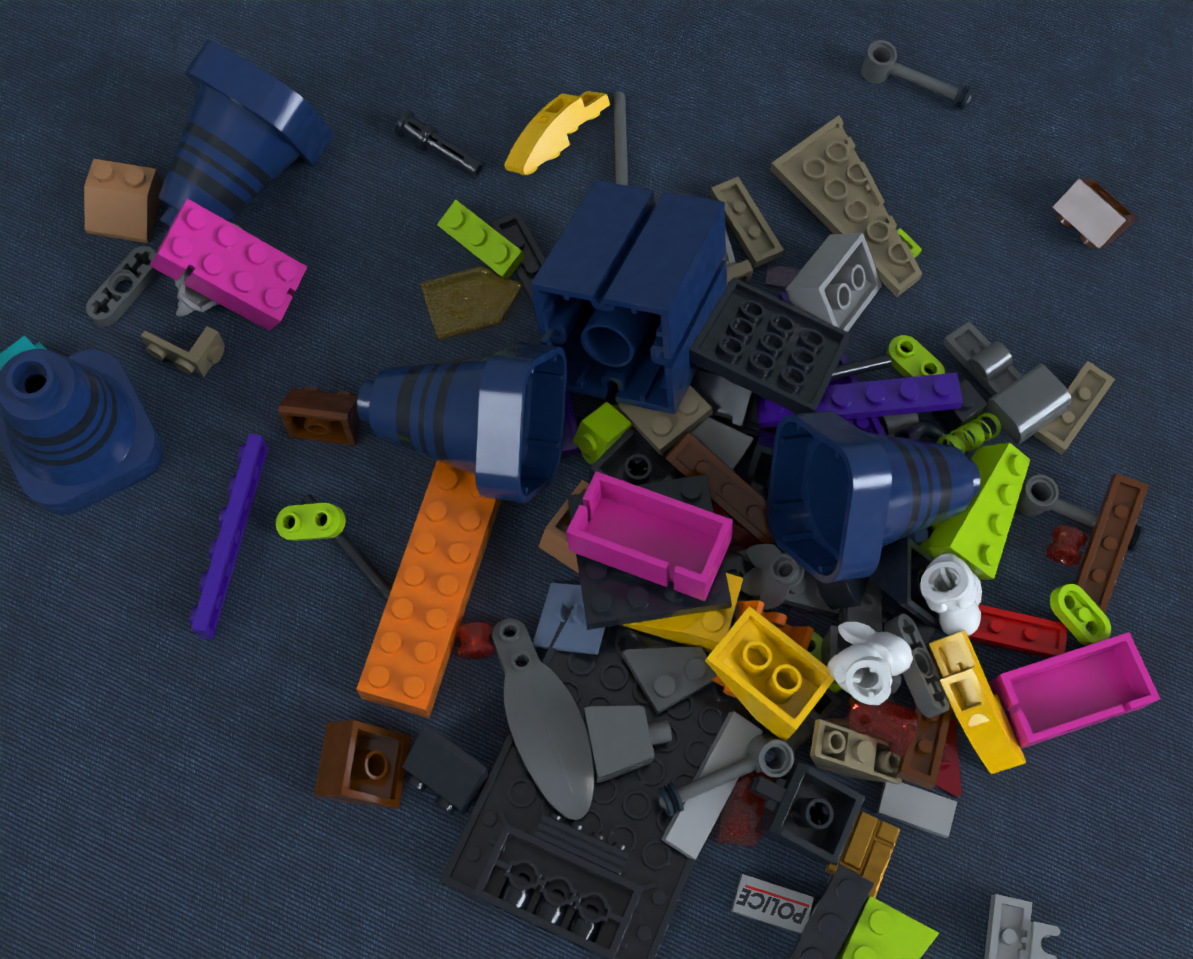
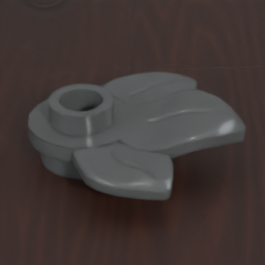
[740,544,805,610]

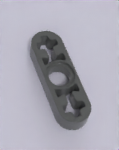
[86,246,160,327]
[884,614,950,718]

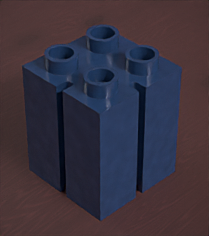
[531,180,727,415]

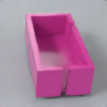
[150,198,307,331]
[566,471,733,601]
[988,632,1160,749]

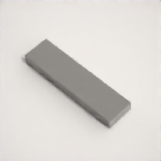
[661,711,763,859]

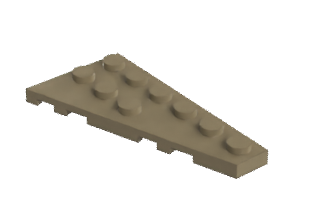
[770,115,922,297]

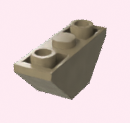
[810,719,903,784]

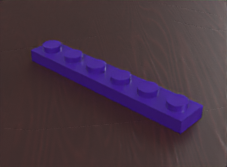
[755,373,963,429]
[189,433,269,640]

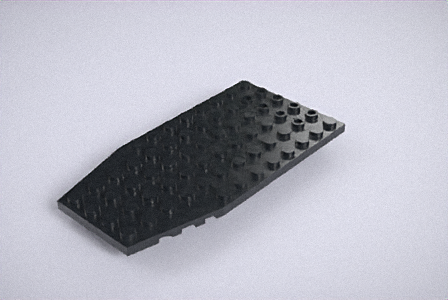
[440,542,771,959]

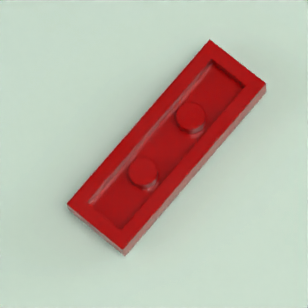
[968,604,1068,658]

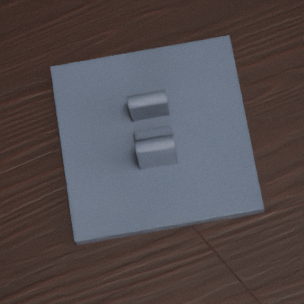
[533,583,605,655]

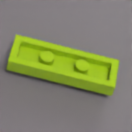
[437,200,526,280]

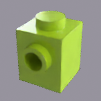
[572,402,632,462]

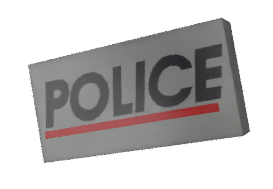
[731,874,814,934]

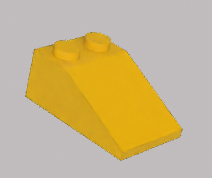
[622,573,743,653]
[705,606,835,742]

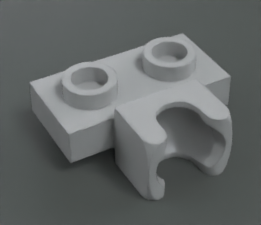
[984,894,1060,959]

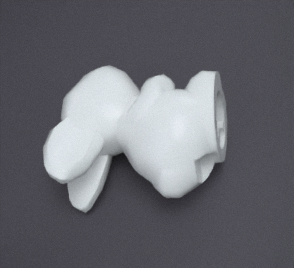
[920,552,982,636]
[827,622,913,705]

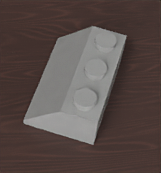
[785,232,882,332]

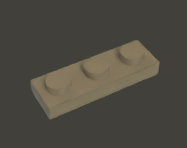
[710,177,784,268]
[1034,361,1115,455]

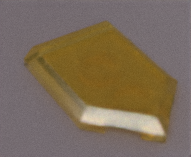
[420,266,521,340]

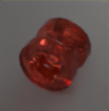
[1045,526,1087,566]
[456,622,494,659]

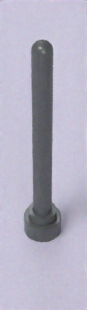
[613,91,628,185]

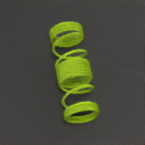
[936,413,1001,453]

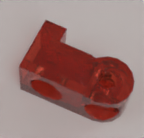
[847,696,919,757]

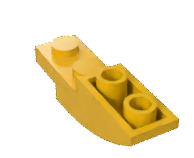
[504,91,610,175]
[929,630,1026,774]

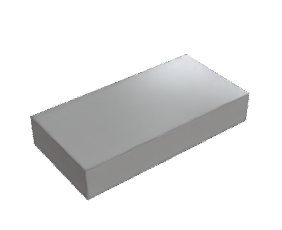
[876,782,957,838]

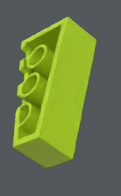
[919,443,1030,580]
[835,896,939,959]

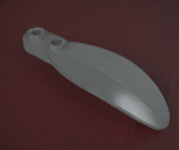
[492,618,594,820]

